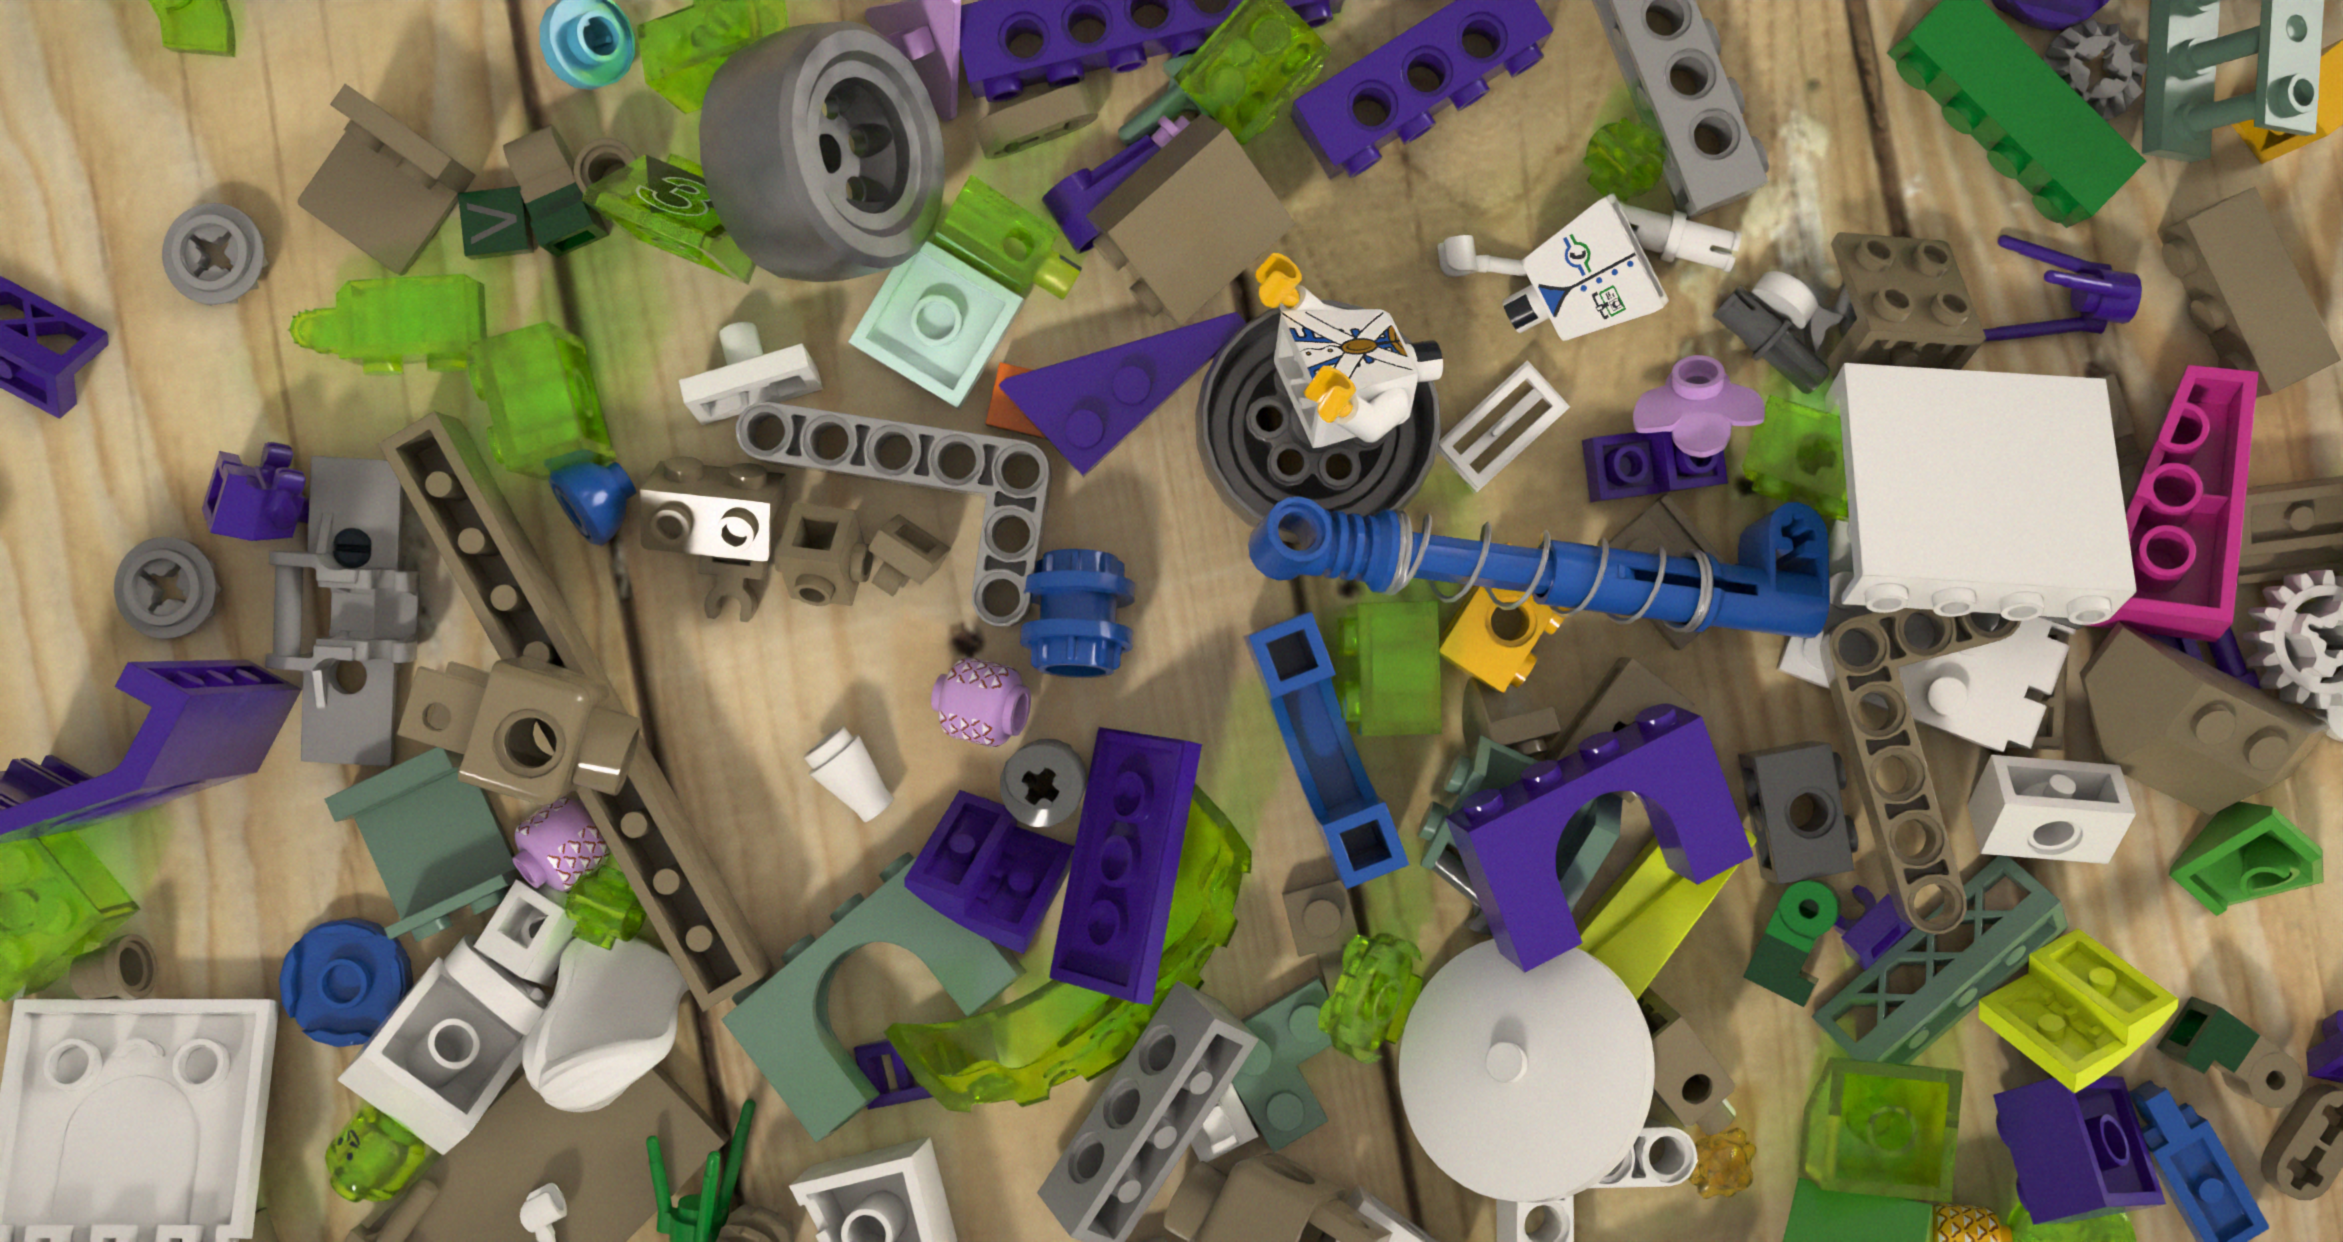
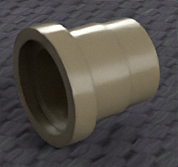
[574,138,644,206]
[69,934,158,1000]

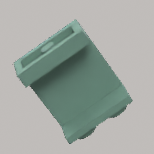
[1417,735,1623,912]
[324,747,525,942]

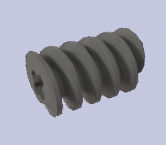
[1000,739,1086,827]

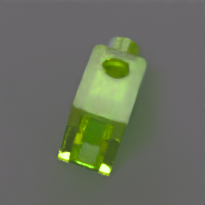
[932,175,1082,301]

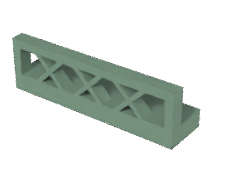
[1811,855,2068,1092]

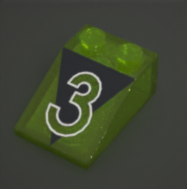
[582,153,756,285]

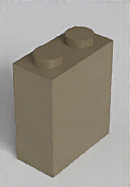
[1086,113,1296,326]

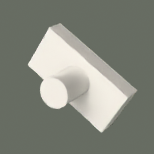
[679,322,823,426]

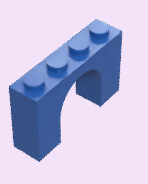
[1243,611,1410,889]

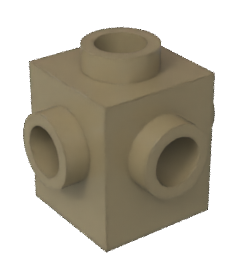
[774,502,873,606]

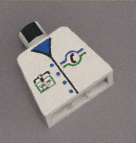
[1503,193,1669,341]

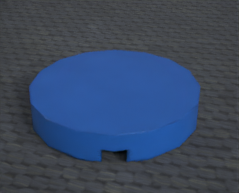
[279,917,414,1047]

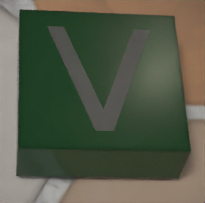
[458,186,534,260]

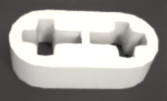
[443,934,552,1035]

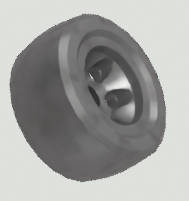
[699,21,945,282]
[1195,299,1441,544]

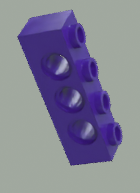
[1290,0,1554,180]

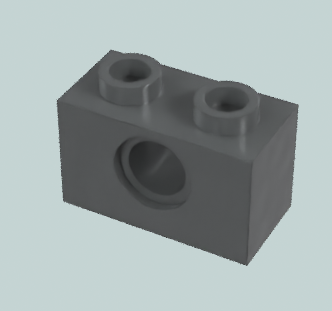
[1738,740,1858,885]

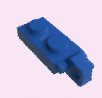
[2129,1080,2270,1242]

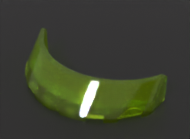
[884,783,1252,1112]

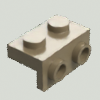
[640,456,786,561]

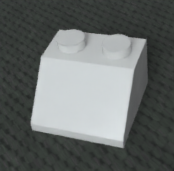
[337,957,527,1155]

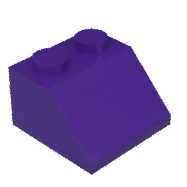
[1993,1076,2166,1225]

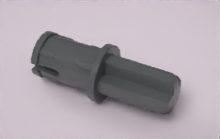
[1712,285,1830,394]

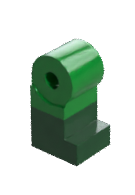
[1743,878,1842,1007]

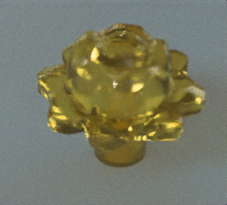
[1687,1127,1756,1199]

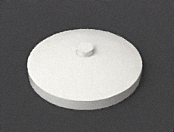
[1399,939,1655,1203]

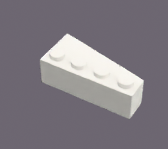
[789,1137,958,1242]

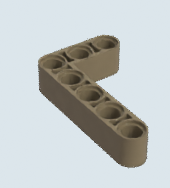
[1820,608,2021,934]

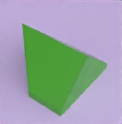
[2169,802,2324,916]

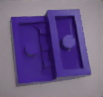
[904,790,1075,954]

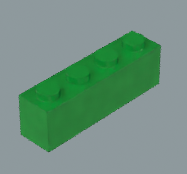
[1887,0,2146,228]

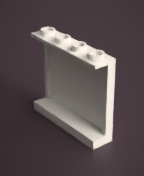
[1825,363,2137,625]

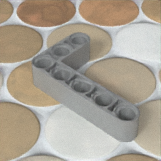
[736,402,1052,627]

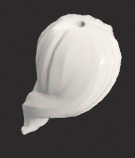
[522,931,689,1113]

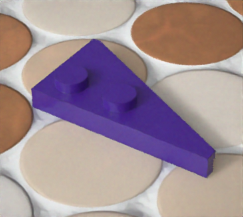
[999,312,1247,478]

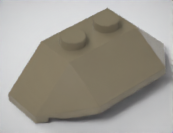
[2079,621,2331,815]

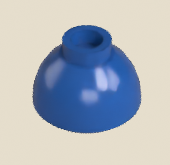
[549,462,637,546]

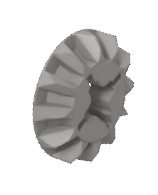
[2043,18,2149,121]
[162,203,269,306]
[114,537,223,639]

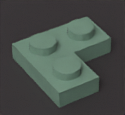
[1231,975,1351,1153]

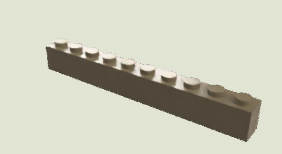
[378,411,774,1012]

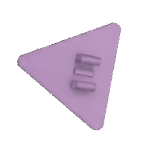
[865,0,961,122]

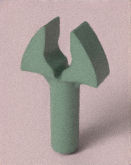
[1118,54,1226,147]

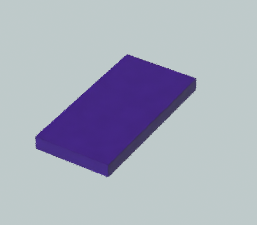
[1049,727,1202,1005]

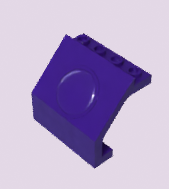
[0,659,302,844]

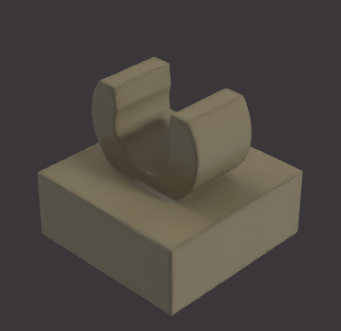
[867,514,951,597]

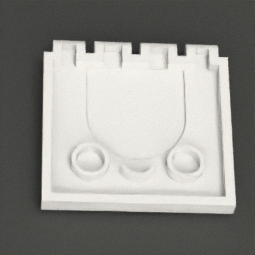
[1776,488,2076,752]
[0,999,280,1242]

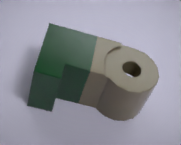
[503,124,609,258]
[2156,996,2303,1108]

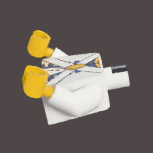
[1255,253,1443,448]

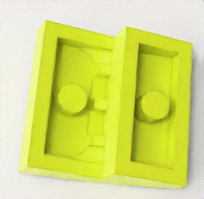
[1978,928,2178,1093]

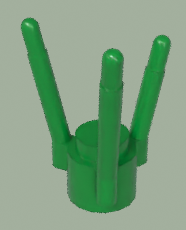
[646,1099,756,1242]

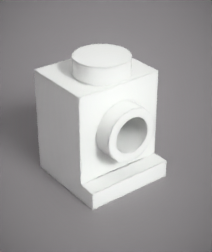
[474,879,588,987]

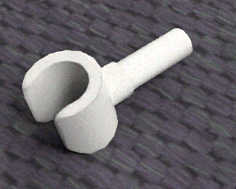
[1438,235,1527,277]
[520,1183,567,1242]

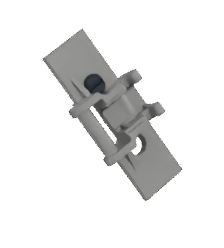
[265,456,420,766]

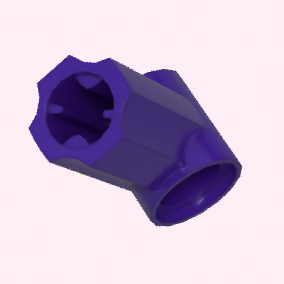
[1042,134,1161,254]

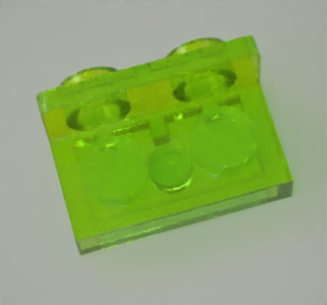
[1173,0,1332,146]

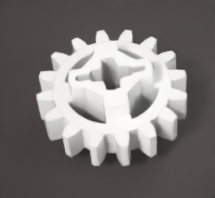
[2243,570,2343,709]

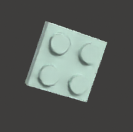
[848,241,1025,410]

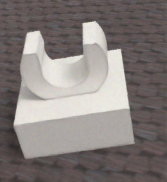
[1191,1082,1259,1162]

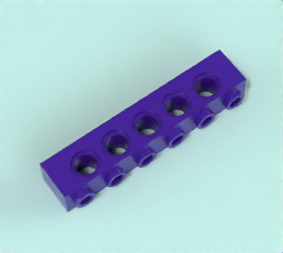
[960,0,1344,103]

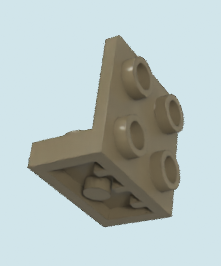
[298,84,476,276]
[1827,232,1986,380]

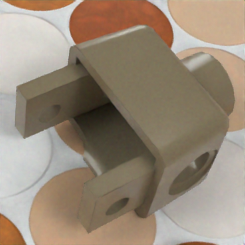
[396,656,642,805]
[1163,1153,1393,1242]

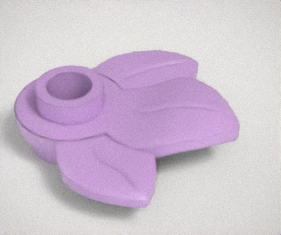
[1633,355,1765,458]

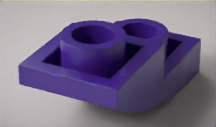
[1582,431,1728,503]

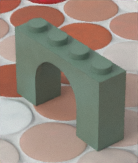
[721,852,1027,1143]

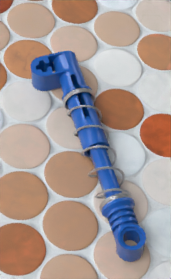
[1248,496,1830,639]

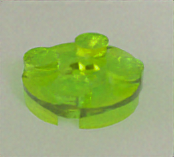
[1318,932,1423,1064]

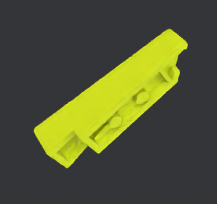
[1576,828,1757,1001]

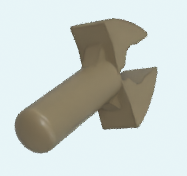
[345,1179,439,1242]

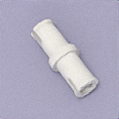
[1618,201,1742,273]

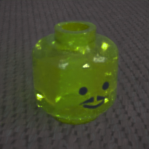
[325,1106,426,1203]

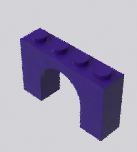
[1445,703,1754,973]

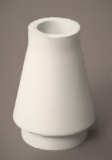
[803,725,894,823]

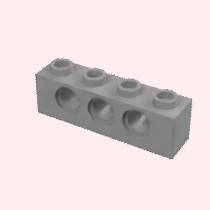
[1592,0,1769,220]
[1037,980,1259,1242]

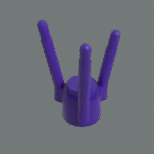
[1983,235,2142,342]

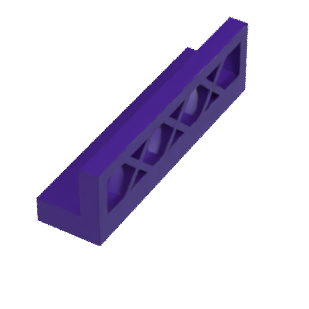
[0,276,108,419]

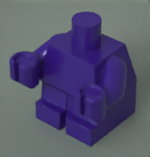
[202,442,309,541]

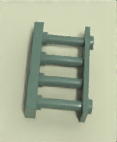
[2142,0,2324,163]

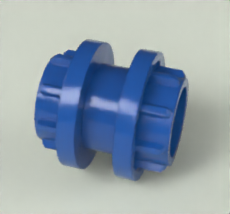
[1020,549,1135,678]

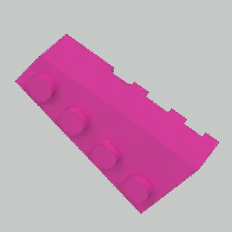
[2087,365,2259,642]

